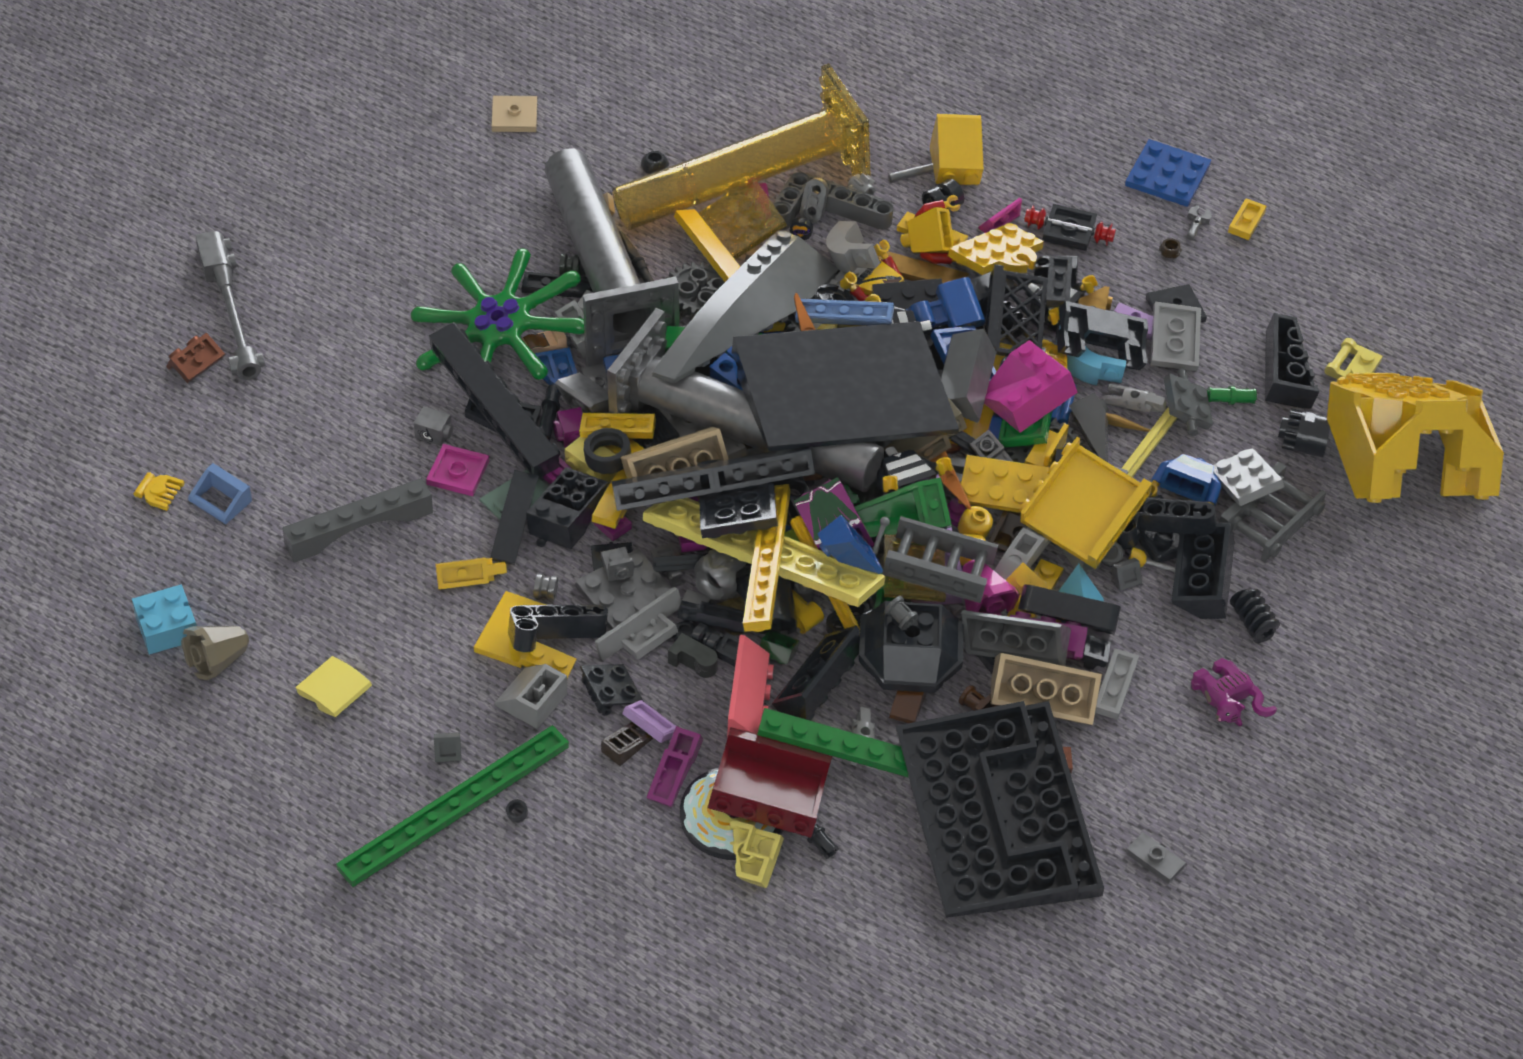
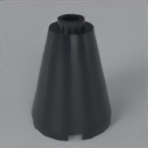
[756,576,798,634]

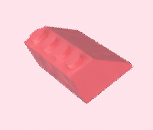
[727,635,774,738]

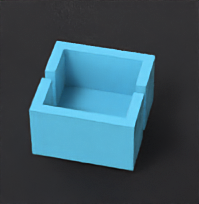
[132,584,196,655]

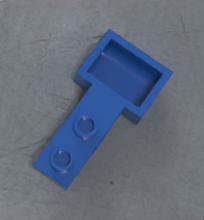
[906,277,986,328]

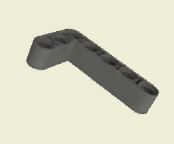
[771,172,894,230]

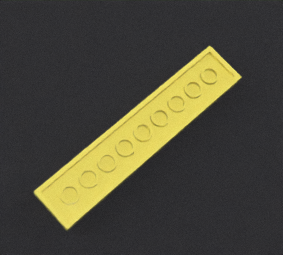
[643,498,885,607]

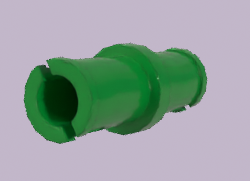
[1207,386,1257,405]

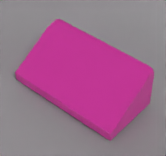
[978,197,1022,233]

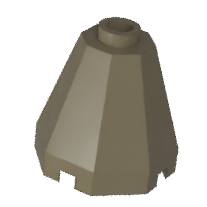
[181,626,249,680]

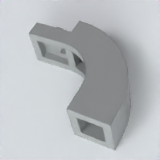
[826,221,880,272]

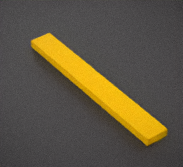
[674,209,786,333]

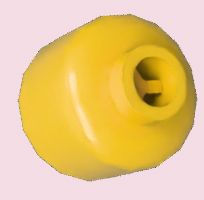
[958,506,993,539]

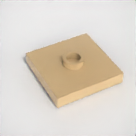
[492,96,537,132]

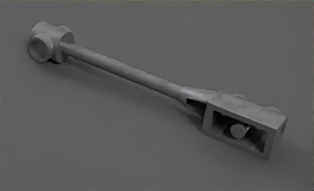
[195,231,265,380]

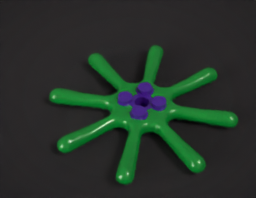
[411,248,584,380]

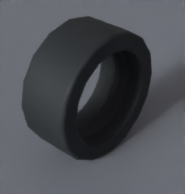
[584,428,631,474]

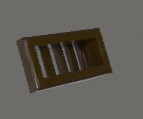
[601,722,653,766]

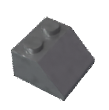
[555,372,609,413]

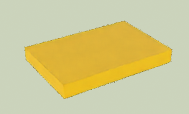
[474,591,546,668]

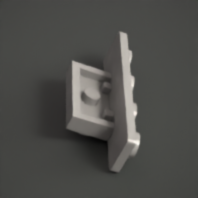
[595,587,682,660]

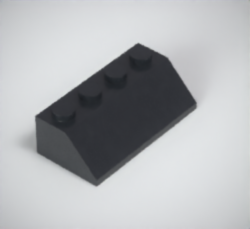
[1171,523,1235,619]
[772,625,860,721]

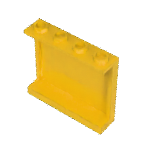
[1019,437,1152,569]

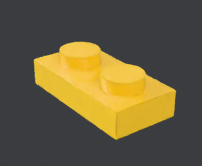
[1228,198,1267,240]
[518,641,576,679]

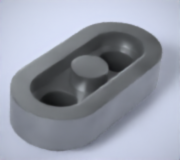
[800,178,829,223]

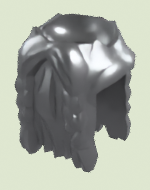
[694,549,751,600]

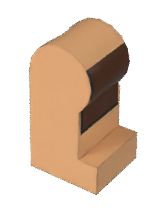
[522,331,567,353]

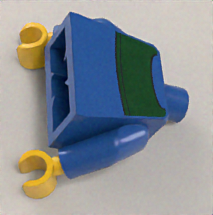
[1151,454,1221,506]

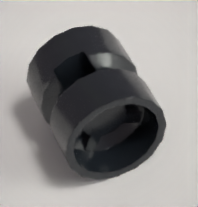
[921,179,965,209]

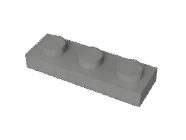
[1095,648,1139,720]

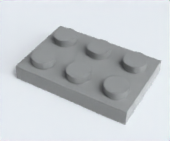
[1150,302,1201,371]
[1213,448,1284,506]

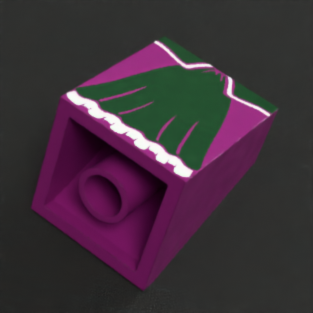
[794,477,874,551]

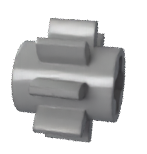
[848,173,875,196]

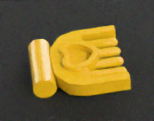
[133,472,185,511]

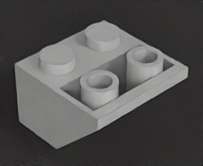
[495,664,567,729]

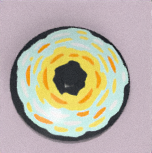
[680,768,783,860]

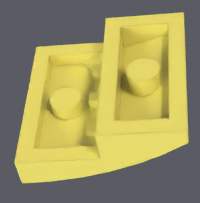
[295,656,372,717]

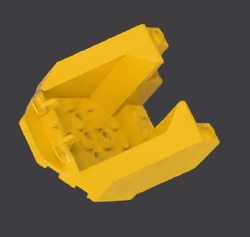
[1327,373,1504,503]

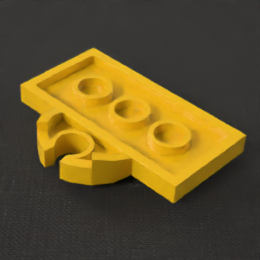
[948,223,1044,275]

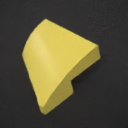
[730,819,784,888]

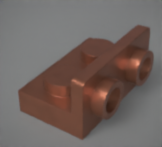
[166,332,225,383]

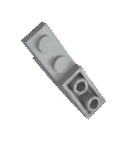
[994,527,1051,580]

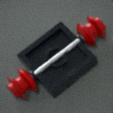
[1024,204,1116,251]

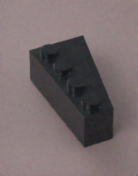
[1265,313,1319,409]

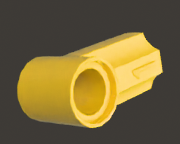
[792,589,824,634]

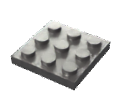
[575,548,671,630]

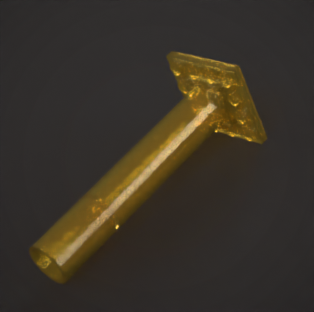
[612,63,871,231]

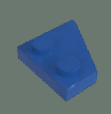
[534,347,577,392]

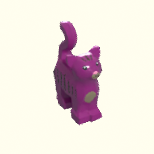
[1191,658,1277,726]

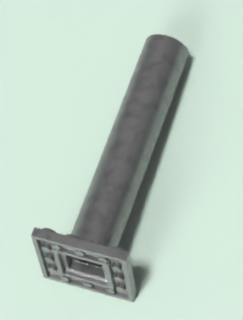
[544,149,679,367]
[607,308,884,493]

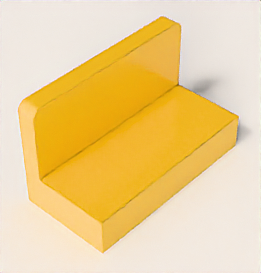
[1025,423,1069,467]

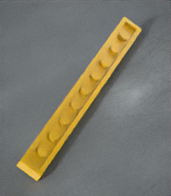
[743,484,790,632]

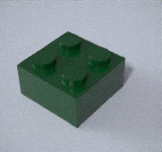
[760,630,800,664]

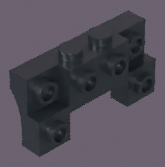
[1056,301,1148,370]

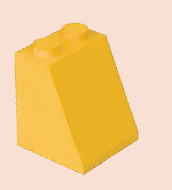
[929,114,984,185]

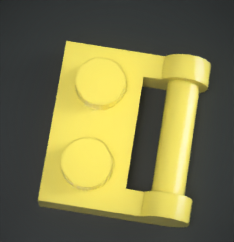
[1324,338,1383,379]

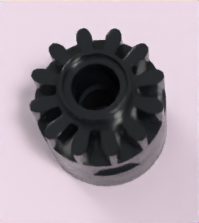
[1278,408,1330,458]

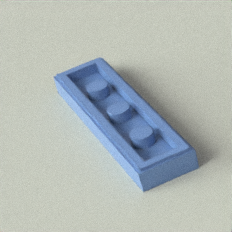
[795,299,894,326]

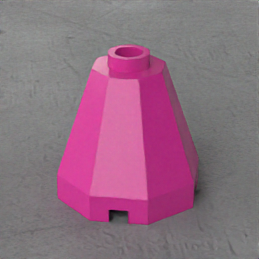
[962,560,1020,616]

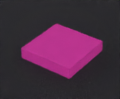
[426,444,490,496]

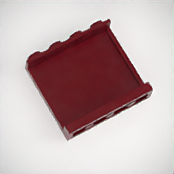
[707,728,832,838]

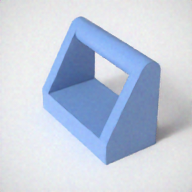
[188,463,252,524]

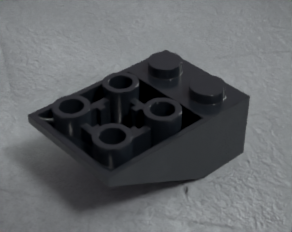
[526,467,608,549]

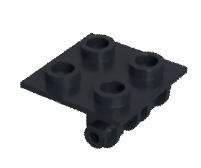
[580,664,644,716]

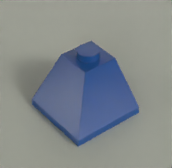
[818,515,883,574]

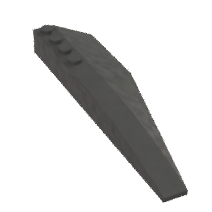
[652,230,839,383]

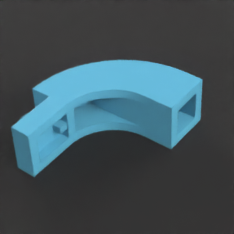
[1056,326,1126,386]

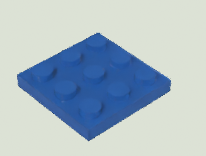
[1125,139,1211,207]

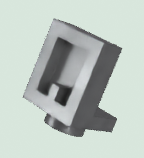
[601,547,634,581]

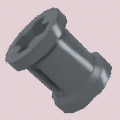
[884,596,919,631]

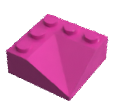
[984,340,1078,432]

